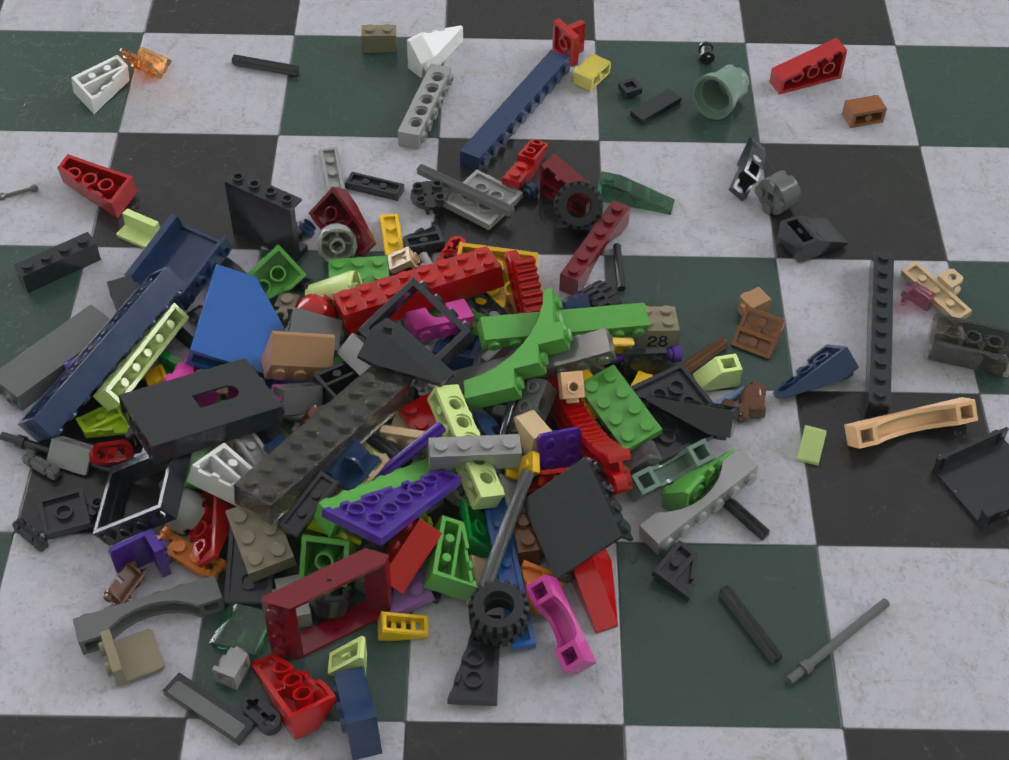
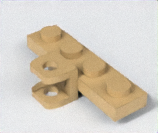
[901,261,972,325]

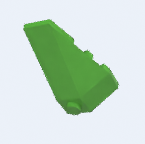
[247,244,307,299]
[661,449,735,511]

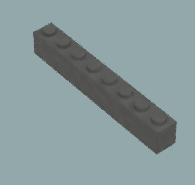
[445,328,616,395]

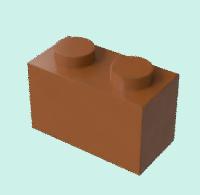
[842,95,887,128]

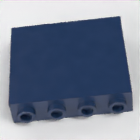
[124,214,233,310]

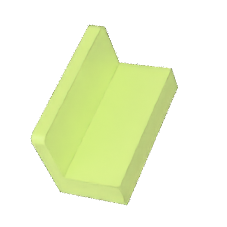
[116,209,160,249]

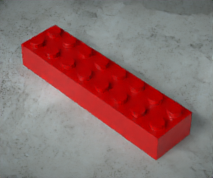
[333,246,504,336]

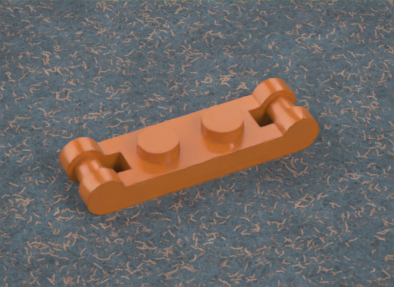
[157,526,227,580]

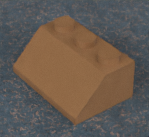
[261,331,335,381]

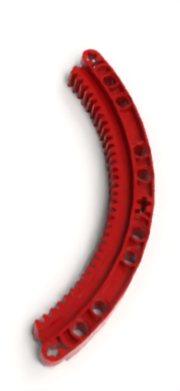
[505,250,633,495]

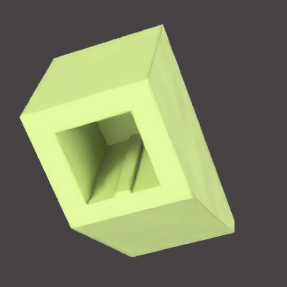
[693,354,743,391]

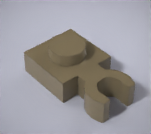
[274,292,301,321]

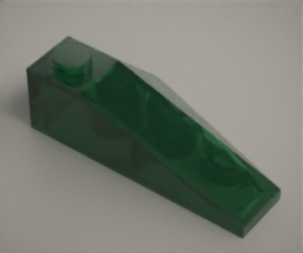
[597,171,675,215]

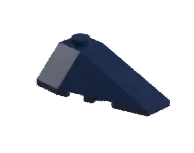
[432,334,481,371]

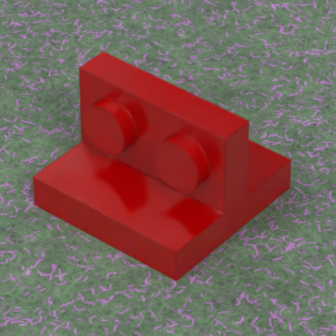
[552,18,586,67]

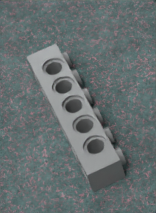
[398,64,454,149]

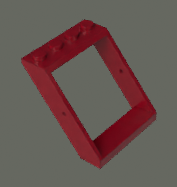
[261,548,392,660]

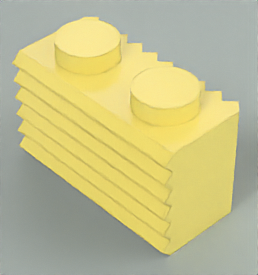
[573,53,611,92]

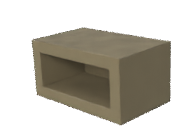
[361,24,397,53]

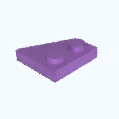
[390,568,435,614]

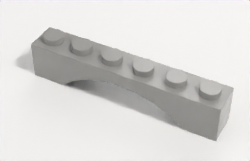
[639,449,758,555]

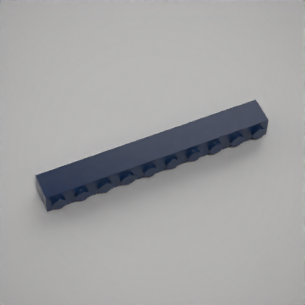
[460,50,571,171]

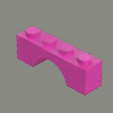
[525,574,597,674]

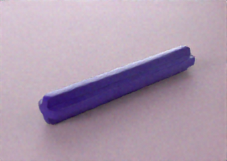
[372,422,446,481]

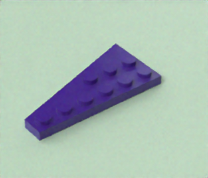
[321,469,462,546]

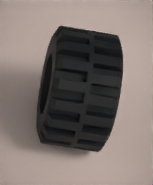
[554,181,603,230]
[575,280,622,307]
[468,579,529,647]

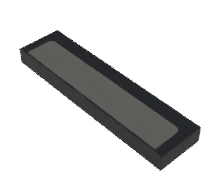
[162,672,256,746]

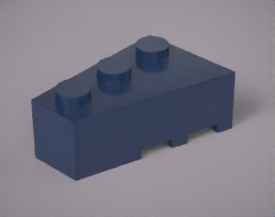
[331,666,382,760]

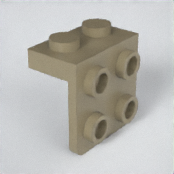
[98,629,165,687]

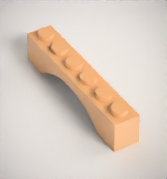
[844,397,978,449]

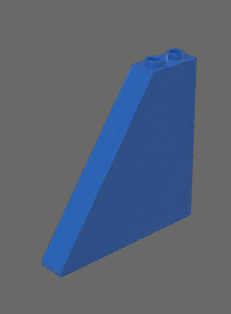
[186,264,313,389]

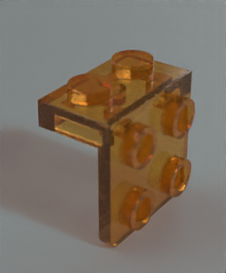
[119,46,172,79]

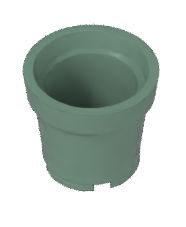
[692,64,749,120]

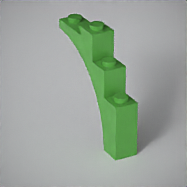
[464,288,572,410]

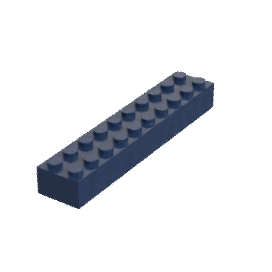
[18,266,185,442]

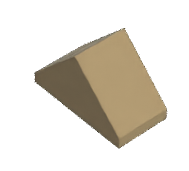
[514,410,552,455]

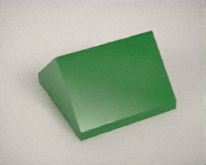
[456,500,491,558]

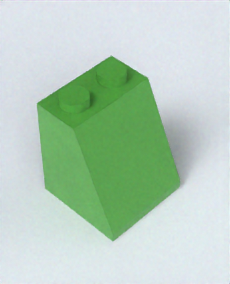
[299,535,359,587]

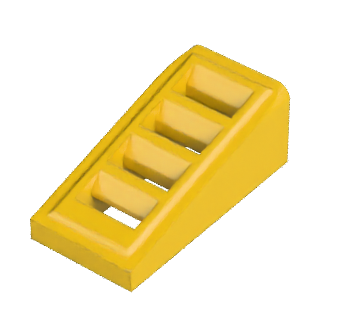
[377,611,429,641]

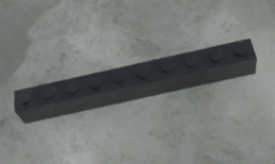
[864,250,894,418]

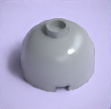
[317,223,357,262]
[160,488,206,535]

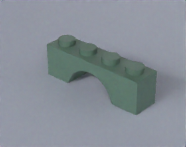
[628,438,716,502]

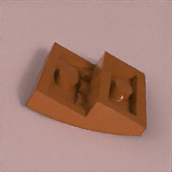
[731,306,786,359]

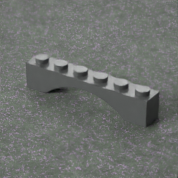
[73,575,225,655]

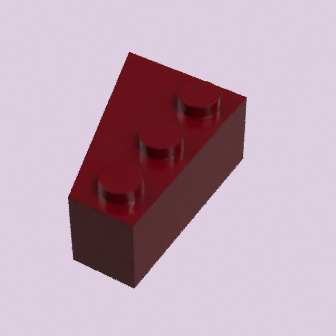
[540,153,600,217]

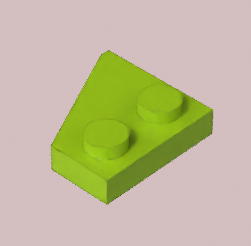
[76,406,130,438]

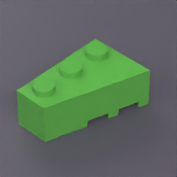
[423,515,477,601]

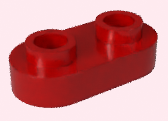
[89,440,134,467]

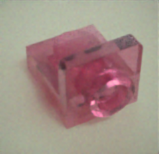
[900,281,936,312]

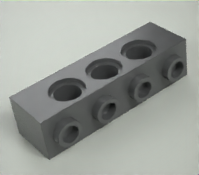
[508,377,558,457]

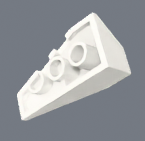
[407,25,463,78]

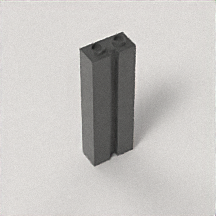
[0,304,110,411]

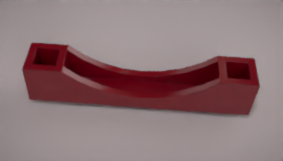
[559,201,630,295]

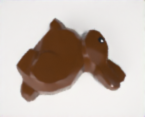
[721,381,766,422]

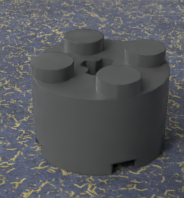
[754,170,801,215]

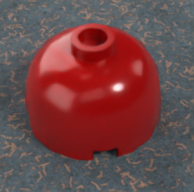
[295,293,336,319]

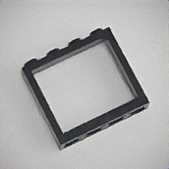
[358,277,475,392]
[93,453,192,546]

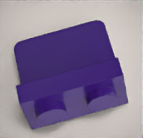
[537,427,581,470]
[108,528,172,578]

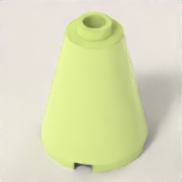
[305,270,362,308]

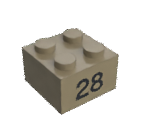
[634,305,680,349]

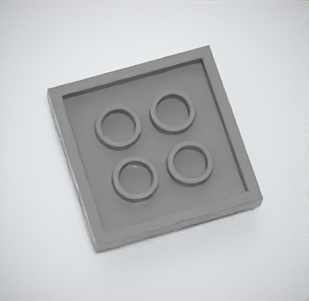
[443,170,523,230]

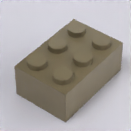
[225,494,297,582]

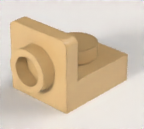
[388,246,420,274]

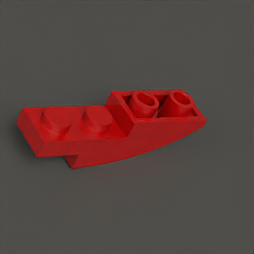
[502,139,548,189]

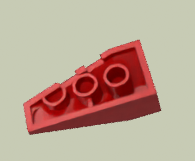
[188,491,237,568]
[571,549,618,634]
[250,653,337,740]

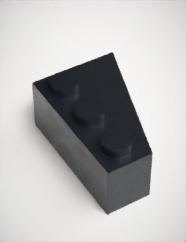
[313,361,378,415]

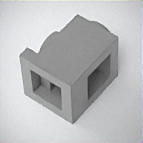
[212,647,251,690]

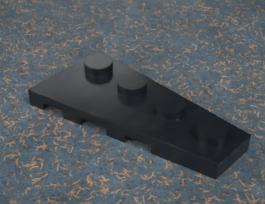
[447,615,501,706]

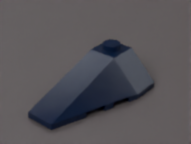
[773,344,859,398]

